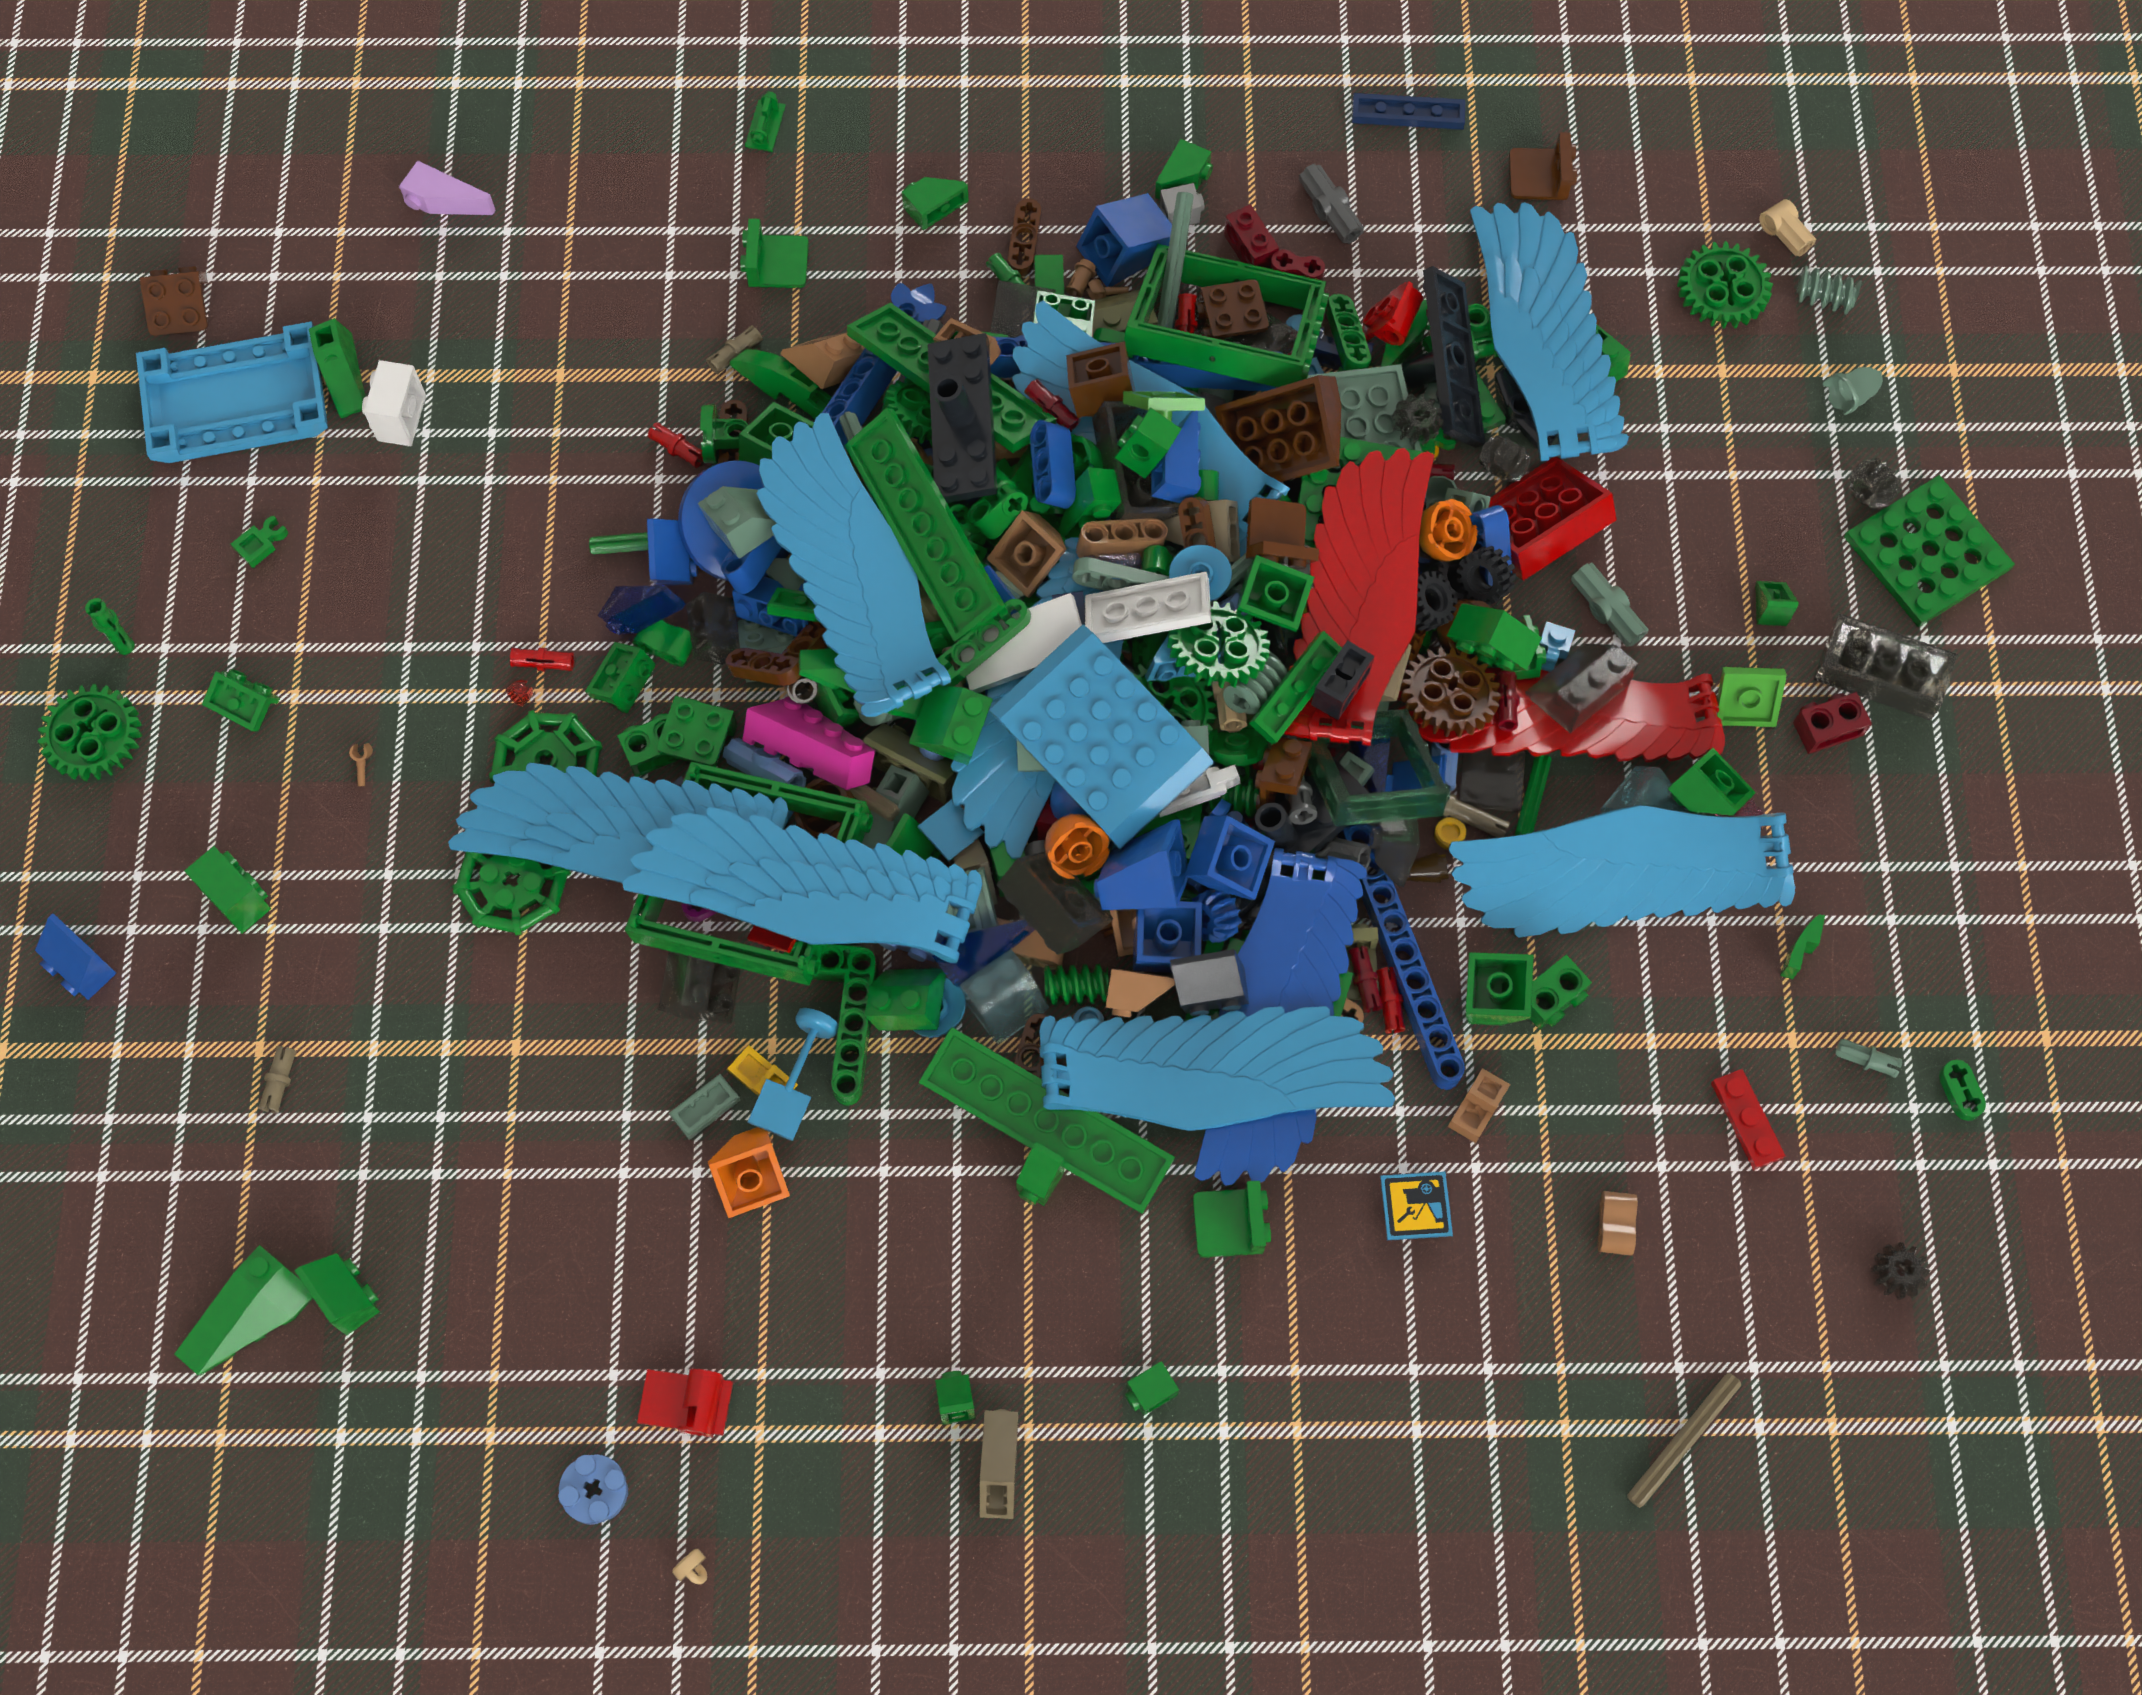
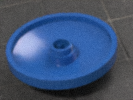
[678,461,790,582]

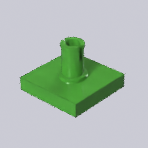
[1123,391,1205,422]
[1717,667,1787,727]

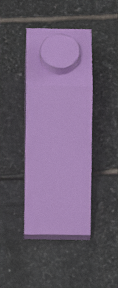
[399,161,496,215]

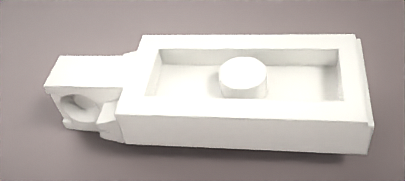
[1159,765,1240,817]

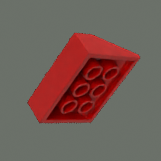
[1489,456,1617,581]

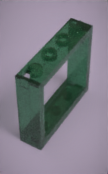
[1297,709,1450,826]

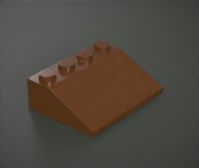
[1215,375,1342,482]

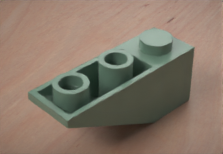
[862,765,930,849]

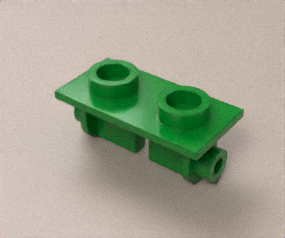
[745,91,786,152]

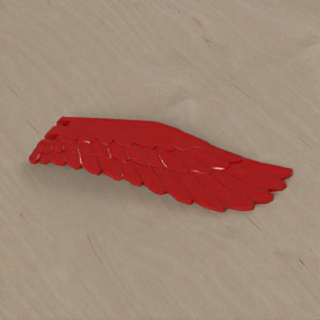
[1284,448,1434,746]
[1397,665,1725,763]

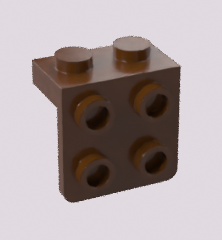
[1509,132,1577,200]
[139,266,208,336]
[1195,280,1269,340]
[1246,497,1319,569]
[1255,737,1312,811]

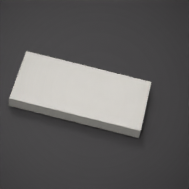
[1085,571,1211,643]
[960,593,1082,693]

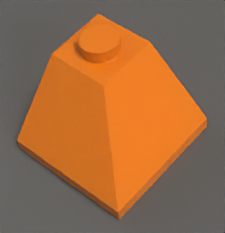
[708,1127,790,1218]

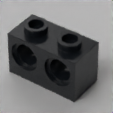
[1311,640,1375,720]

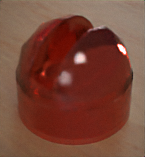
[506,679,533,707]

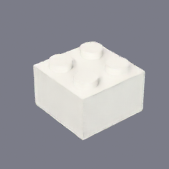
[362,360,426,446]

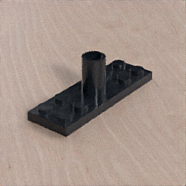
[1402,266,1485,448]
[928,333,998,503]
[1229,757,1376,919]

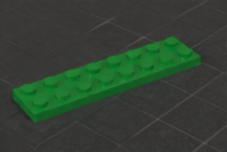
[847,302,1057,453]
[844,408,1006,643]
[919,1027,1175,1214]

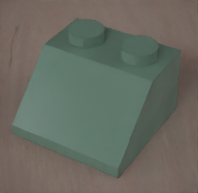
[698,486,776,559]

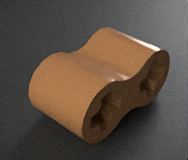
[1598,1191,1638,1256]

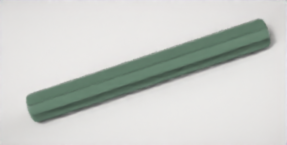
[1157,192,1194,329]

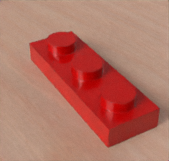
[1711,1069,1785,1170]

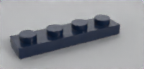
[1352,93,1465,130]

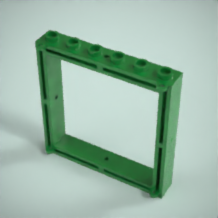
[1124,244,1329,387]
[625,762,873,986]

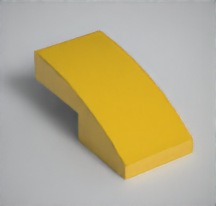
[727,1045,798,1096]

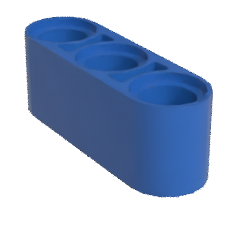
[1030,420,1076,509]
[1469,505,1512,586]

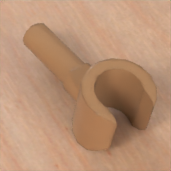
[1086,279,1129,300]
[349,743,373,787]

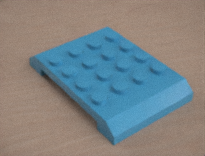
[136,322,328,463]
[989,624,1214,850]

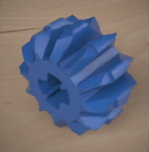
[1192,888,1242,943]

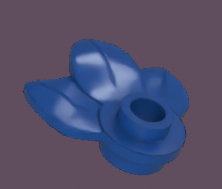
[891,283,946,324]

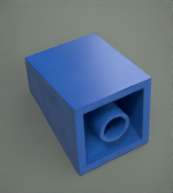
[1076,193,1172,287]
[1094,820,1189,910]

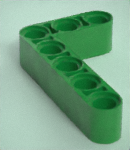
[784,942,877,1106]

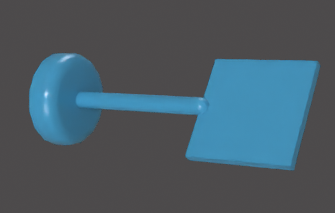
[917,799,984,862]
[747,1008,839,1141]

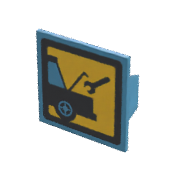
[1380,1171,1453,1240]

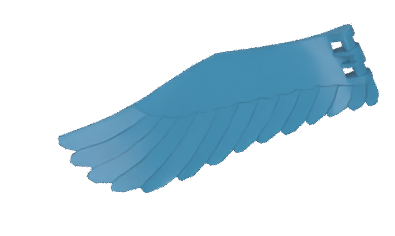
[1470,202,1629,462]
[1012,301,1290,557]
[756,413,952,717]
[951,537,1133,859]
[448,763,788,883]
[1448,805,1795,938]
[622,807,982,963]
[1039,1006,1395,1131]

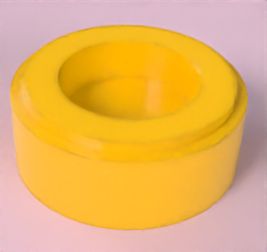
[1434,817,1466,850]

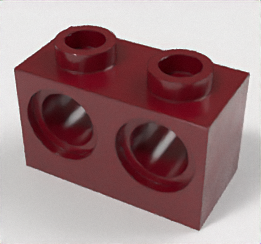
[1224,204,1279,269]
[1793,692,1872,754]

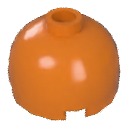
[1419,499,1478,561]
[1044,814,1110,879]

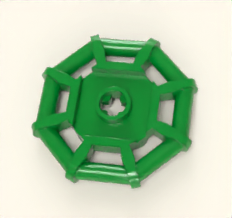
[488,710,603,783]
[452,851,571,936]

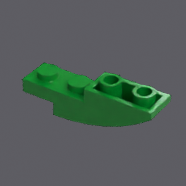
[729,349,832,420]

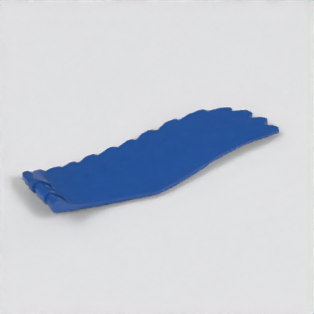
[1194,848,1367,1186]

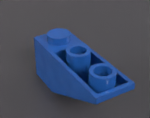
[1151,411,1201,503]
[732,576,808,636]

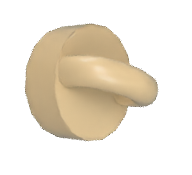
[672,1549,707,1585]

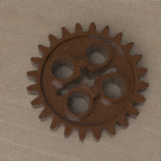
[1400,647,1501,738]

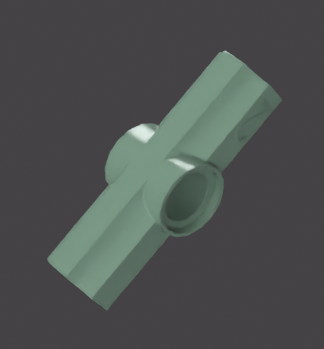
[1571,563,1649,647]

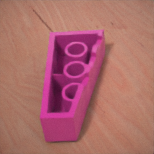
[742,696,875,790]

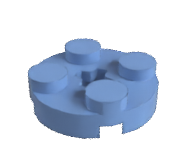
[558,1454,628,1525]

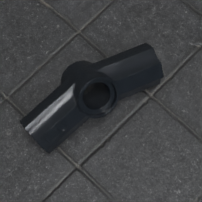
[1494,368,1558,449]

